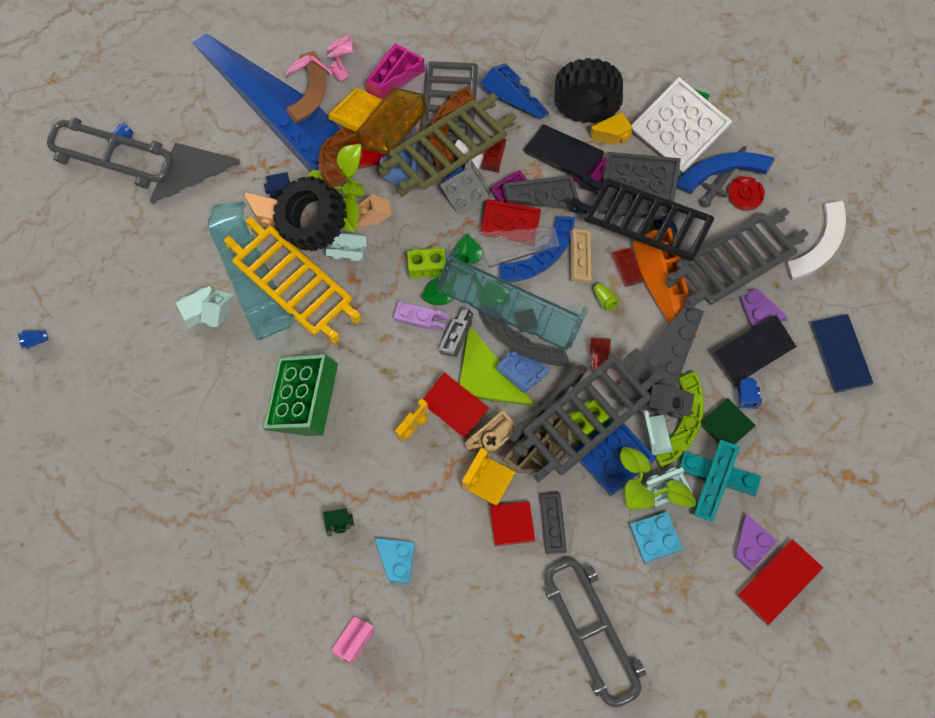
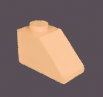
[245,193,278,228]
[357,194,392,228]

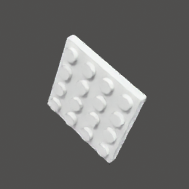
[631,77,732,174]

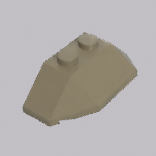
[503,403,572,473]

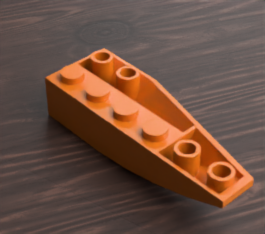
[632,227,697,338]

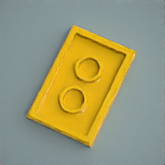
[328,87,386,133]

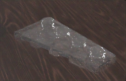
[478,227,560,268]

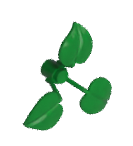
[422,234,511,306]

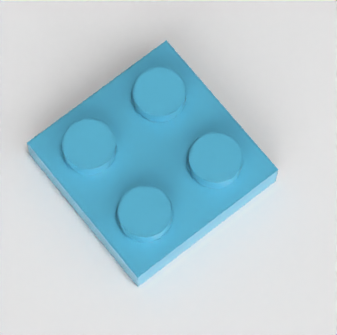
[630,512,683,563]

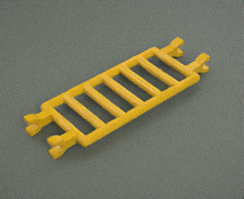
[224,216,361,345]

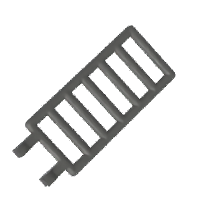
[418,61,478,175]

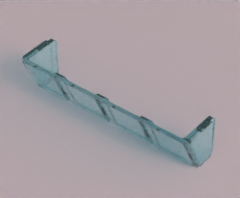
[207,201,295,341]
[437,247,587,350]

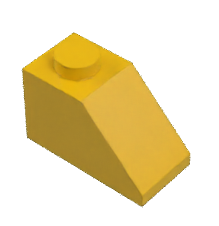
[590,112,633,145]

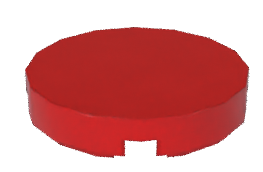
[728,176,765,211]

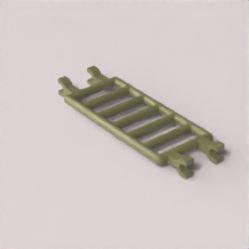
[379,93,517,197]

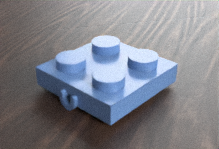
[496,351,550,394]

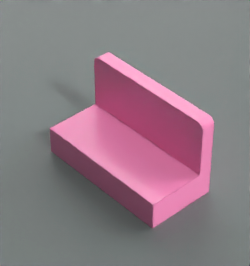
[332,617,375,665]

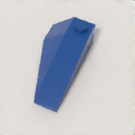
[481,63,549,119]

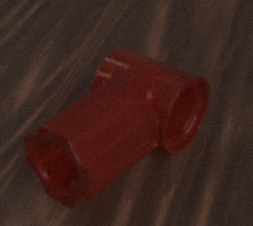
[590,337,611,373]

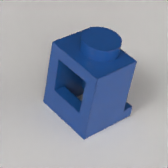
[737,378,762,409]

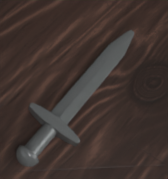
[701,146,747,208]

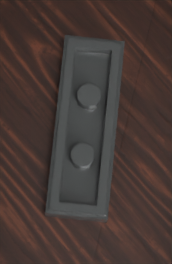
[540,493,567,555]

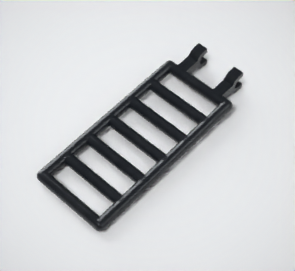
[569,175,714,261]

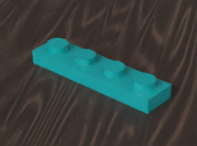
[693,440,740,522]
[679,451,761,497]

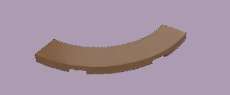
[286,51,327,124]

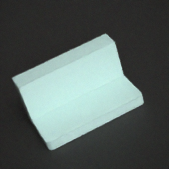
[644,410,672,455]

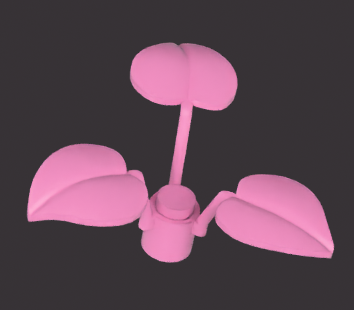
[286,34,353,82]

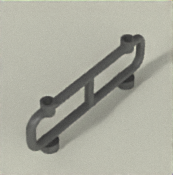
[47,117,173,189]
[544,559,646,708]

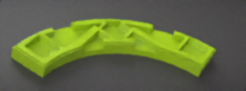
[654,371,704,470]

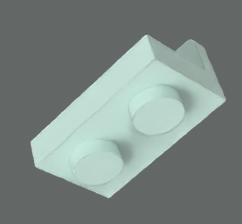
[326,233,367,261]
[645,467,692,509]

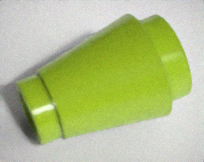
[593,283,619,311]

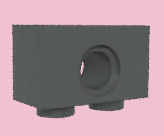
[649,384,695,419]

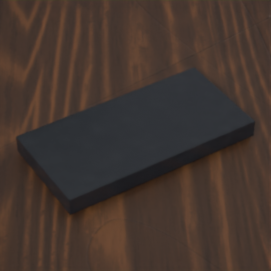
[524,124,604,179]
[713,315,797,386]

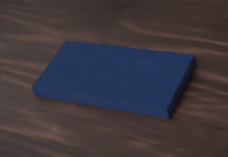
[810,314,873,393]

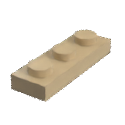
[571,228,592,284]

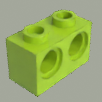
[407,247,447,279]
[570,399,610,445]

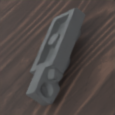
[438,307,474,357]

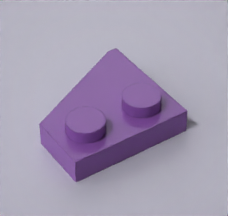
[739,289,787,329]
[735,515,777,571]

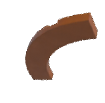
[429,86,476,168]
[318,127,362,188]

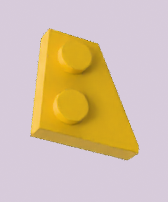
[395,398,429,442]

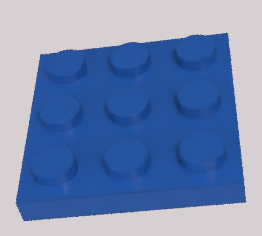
[574,419,656,497]

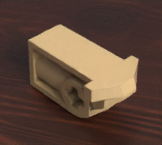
[465,410,517,454]

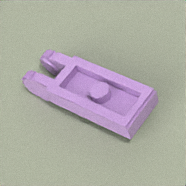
[394,302,449,331]

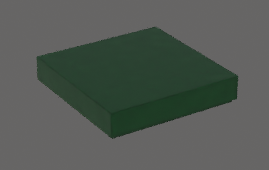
[700,398,756,445]

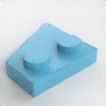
[376,538,415,584]

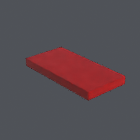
[737,539,823,626]

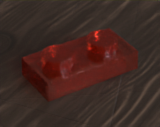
[482,136,507,173]
[612,247,643,287]

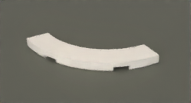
[786,201,846,280]

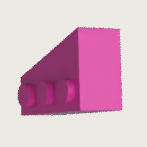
[366,43,425,100]

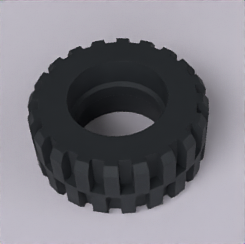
[554,58,623,123]
[273,176,347,251]

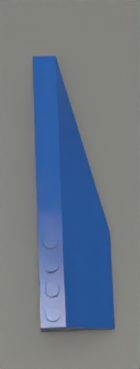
[193,33,340,172]

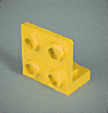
[462,448,515,505]

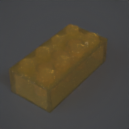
[356,87,428,156]

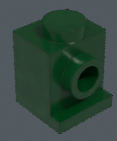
[323,508,354,537]

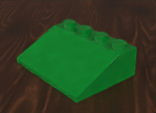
[263,354,338,436]

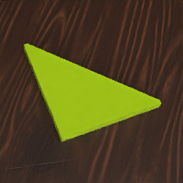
[460,327,532,406]

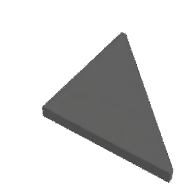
[150,143,240,204]

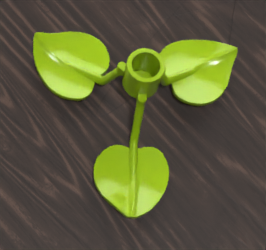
[306,144,364,232]
[620,447,696,511]

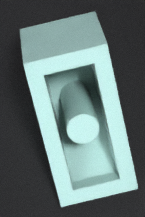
[200,289,235,327]

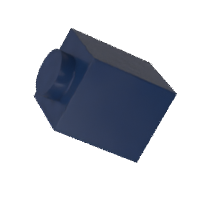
[264,172,290,199]

